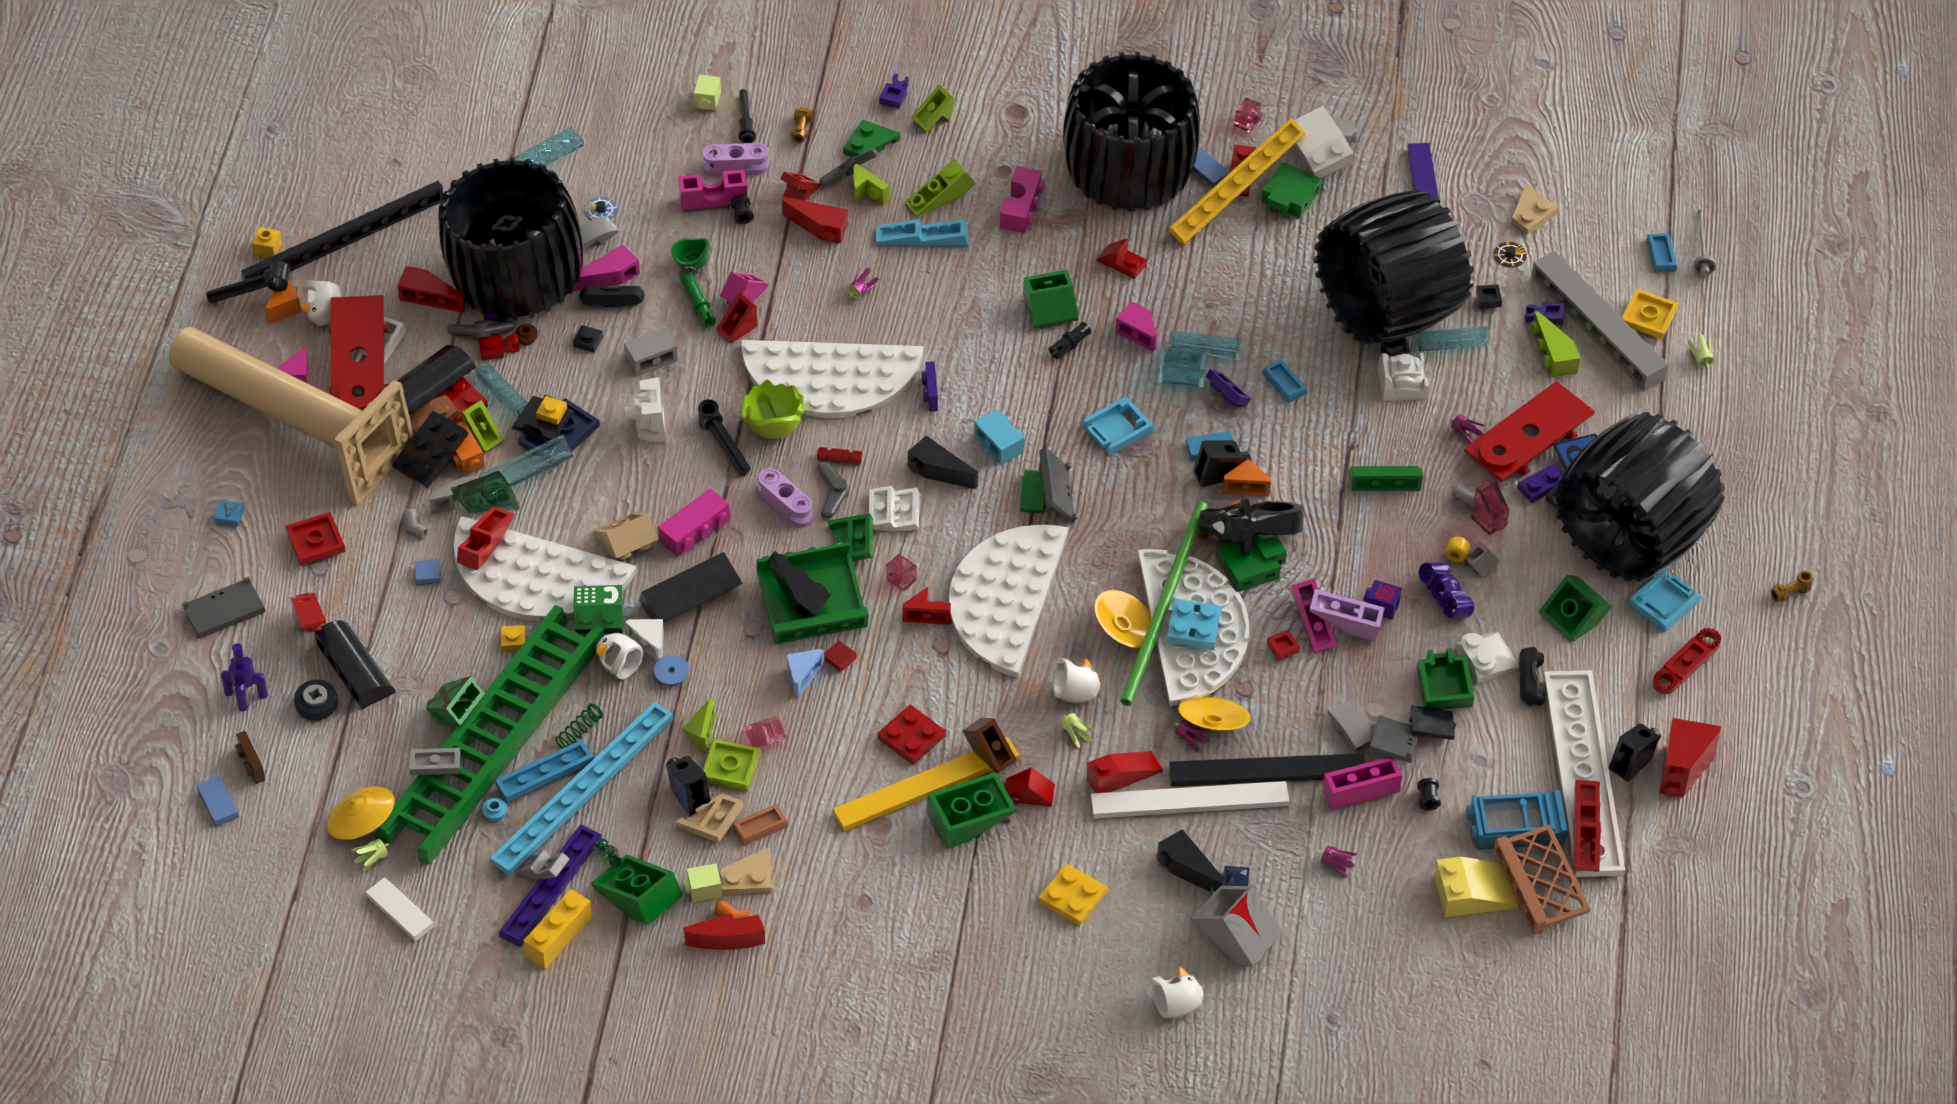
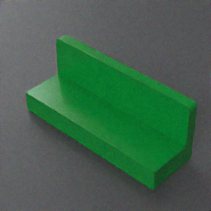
[1350,466,1423,491]

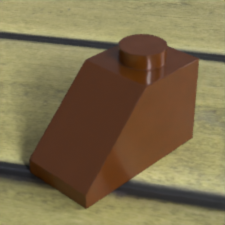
[962,718,1017,773]

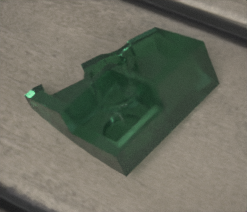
[457,471,520,513]

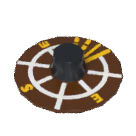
[1494,242,1527,267]

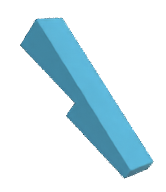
[876,219,969,247]

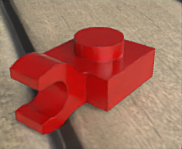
[479,334,520,360]

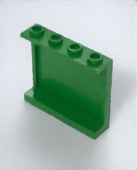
[756,542,869,644]

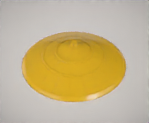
[1094,590,1151,648]
[1178,696,1250,731]
[326,786,395,840]

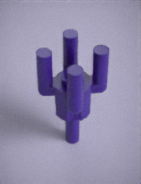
[221,643,268,711]

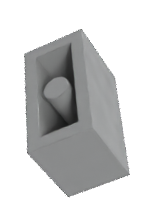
[624,328,678,376]

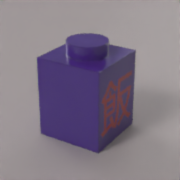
[1363,580,1402,620]

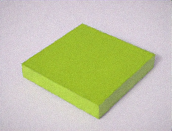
[703,739,760,792]

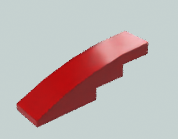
[1573,780,1601,872]

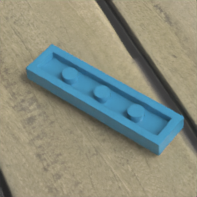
[495,740,594,803]

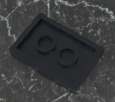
[391,411,469,489]

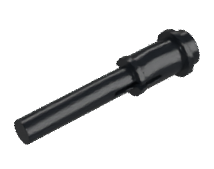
[738,89,756,143]

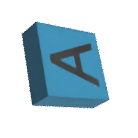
[215,500,244,526]

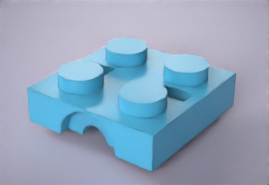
[1167,598,1222,650]

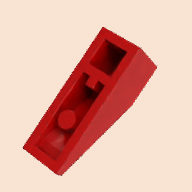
[782,197,848,243]
[397,266,465,313]
[1086,751,1163,793]

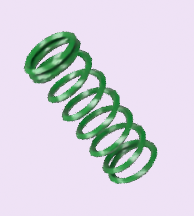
[555,703,603,749]

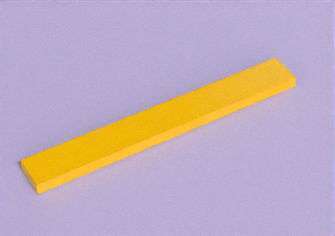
[1168,118,1306,246]
[833,737,1019,832]

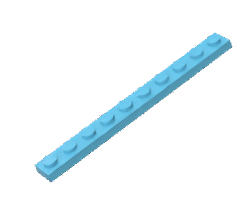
[490,701,673,876]

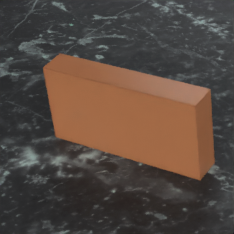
[733,804,788,845]

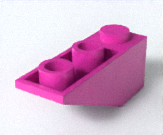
[573,245,640,292]

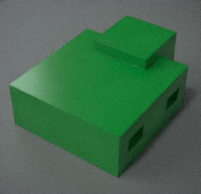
[1261,162,1322,218]
[1217,534,1287,592]
[1417,648,1474,709]

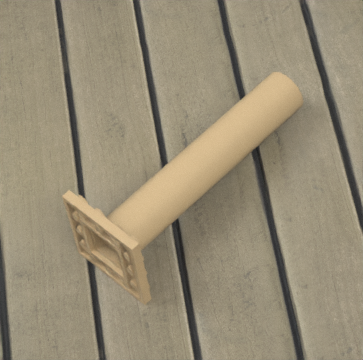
[169,327,414,506]

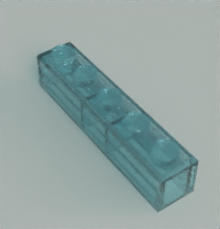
[1416,326,1490,352]
[1168,330,1241,359]
[475,362,528,418]

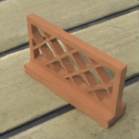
[1493,824,1591,935]

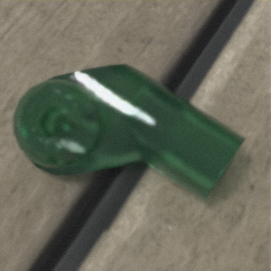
[595,839,622,867]

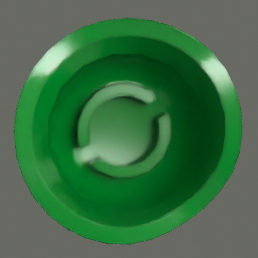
[671,238,710,271]

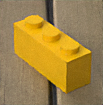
[523,889,592,969]

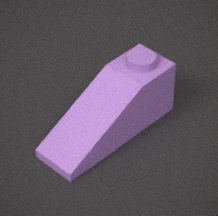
[1309,589,1384,642]

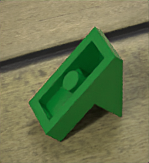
[1020,470,1045,513]

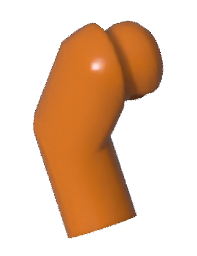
[714,901,750,921]

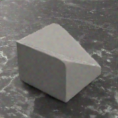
[1465,542,1499,577]

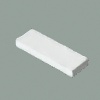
[366,877,434,942]

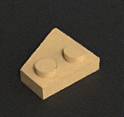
[1511,184,1558,235]
[677,794,743,843]
[721,848,771,895]

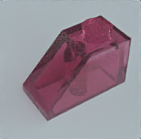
[1471,478,1509,536]

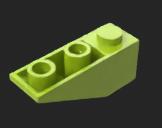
[905,158,976,217]
[1530,311,1580,377]

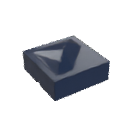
[1224,866,1250,886]

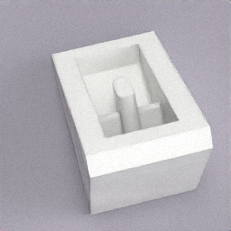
[625,619,664,661]

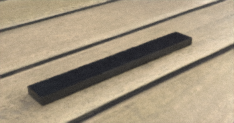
[1169,753,1365,786]

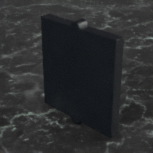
[1409,705,1456,740]

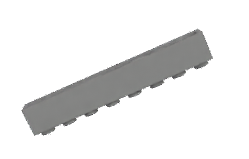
[1531,251,1668,391]

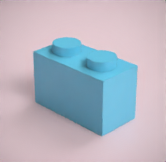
[974,409,1025,465]

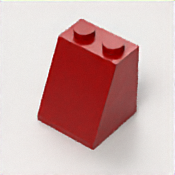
[1659,718,1721,797]

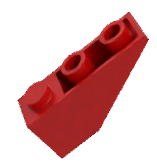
[289,591,326,632]

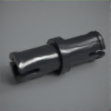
[1049,322,1091,359]

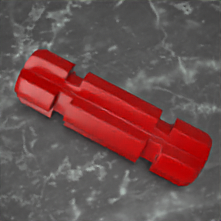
[817,447,863,464]

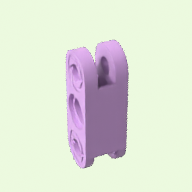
[702,143,769,176]
[758,468,813,528]

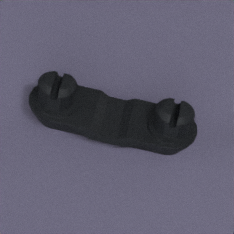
[579,286,645,307]
[1519,647,1545,706]

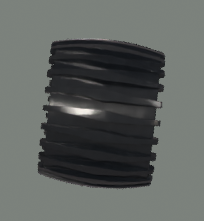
[1063,52,1200,211]
[438,157,583,321]
[1313,190,1474,344]
[1553,412,1725,582]

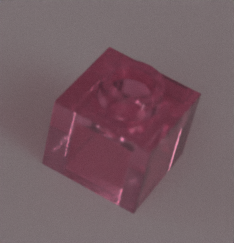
[1234,98,1262,132]
[886,554,917,591]

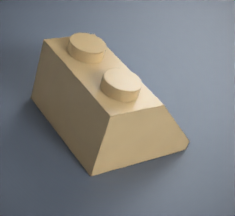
[592,512,659,560]

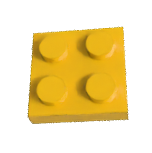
[1622,288,1679,340]
[1039,863,1108,926]

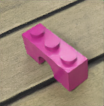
[999,166,1045,233]
[678,169,747,210]

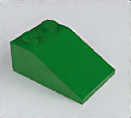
[927,772,1016,849]
[591,854,683,925]

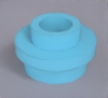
[482,798,507,822]

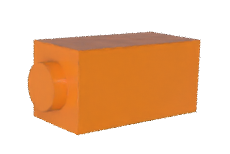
[451,421,485,475]

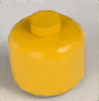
[1444,536,1470,563]

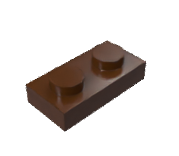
[234,731,265,784]

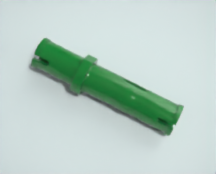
[680,272,716,327]

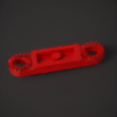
[1652,627,1721,694]

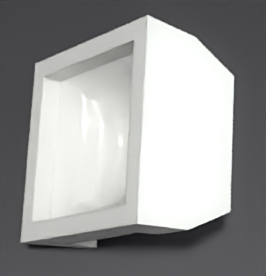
[1377,353,1428,401]
[625,377,666,442]

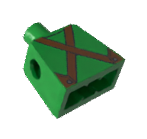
[426,676,485,726]

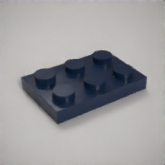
[518,398,600,468]

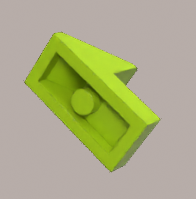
[911,84,954,132]
[854,163,889,205]

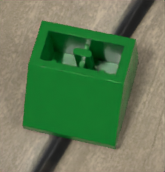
[1023,270,1078,328]

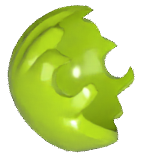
[740,379,804,439]

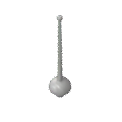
[1693,209,1716,277]

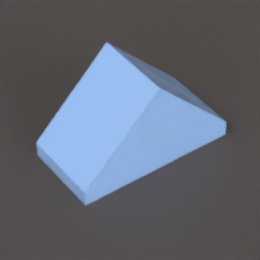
[787,649,824,698]

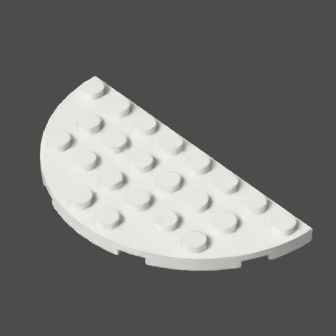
[742,340,923,419]
[454,516,637,622]
[949,525,1069,678]
[1138,549,1249,707]

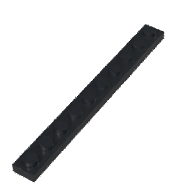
[241,181,443,280]

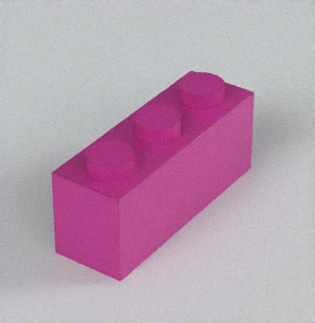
[658,488,730,557]
[1322,757,1402,810]

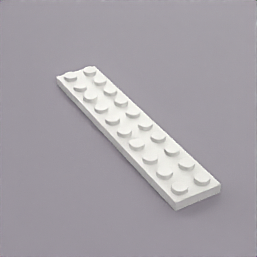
[1543,670,1625,877]

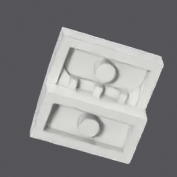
[869,486,920,531]

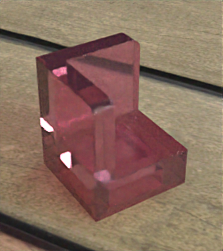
[743,715,787,748]

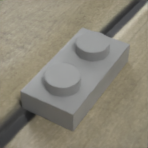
[409,748,461,775]

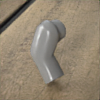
[1452,486,1487,510]
[402,508,428,538]

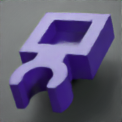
[879,73,909,109]
[1525,303,1566,325]

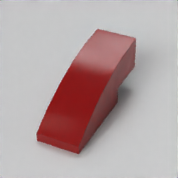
[457,506,514,571]
[683,913,765,950]

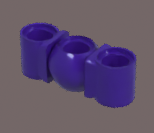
[1419,562,1474,618]

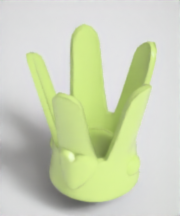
[1688,334,1715,368]
[1061,713,1096,749]
[351,839,389,872]

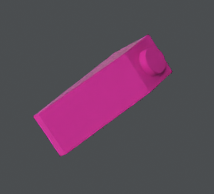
[1291,578,1337,653]

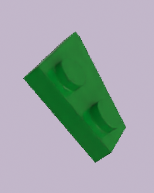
[843,119,900,157]
[827,513,873,561]

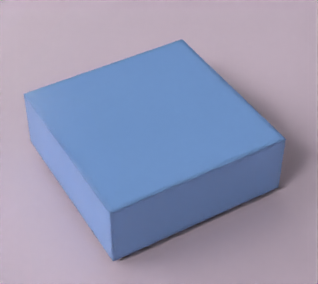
[415,559,440,585]

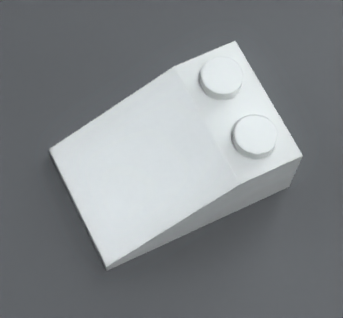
[1294,106,1354,178]

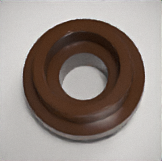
[515,324,538,345]

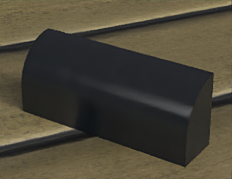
[379,345,476,416]
[639,552,743,623]
[314,620,396,709]

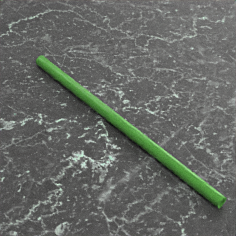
[1120,501,1208,706]

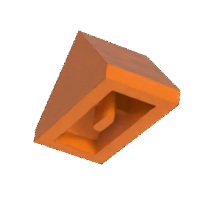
[265,280,301,323]
[1223,459,1271,496]

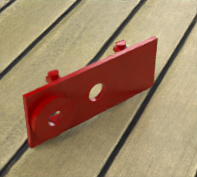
[329,295,389,411]
[1464,381,1595,482]

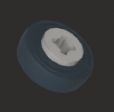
[294,680,338,720]

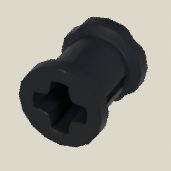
[731,195,754,225]
[1380,338,1410,359]
[1417,778,1441,811]

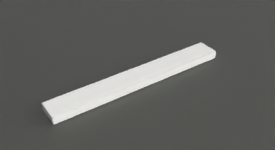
[1091,781,1289,819]

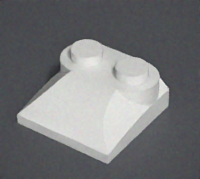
[1455,631,1519,684]

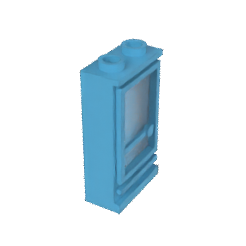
[1466,790,1568,850]

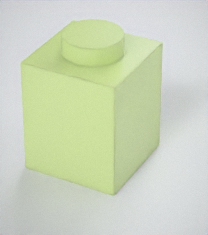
[694,75,721,111]
[683,864,722,903]

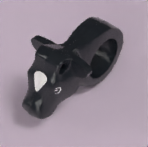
[1198,498,1304,556]

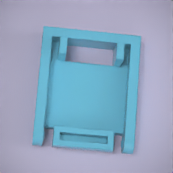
[1081,396,1153,455]
[1628,569,1702,633]

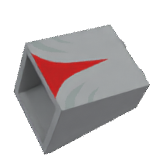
[1191,886,1283,966]

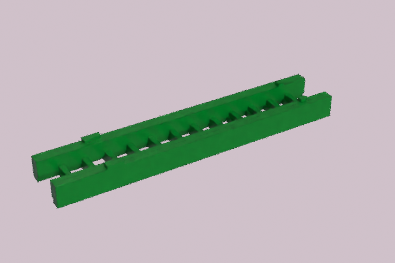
[378,605,604,865]

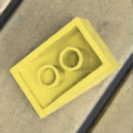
[1434,857,1519,918]

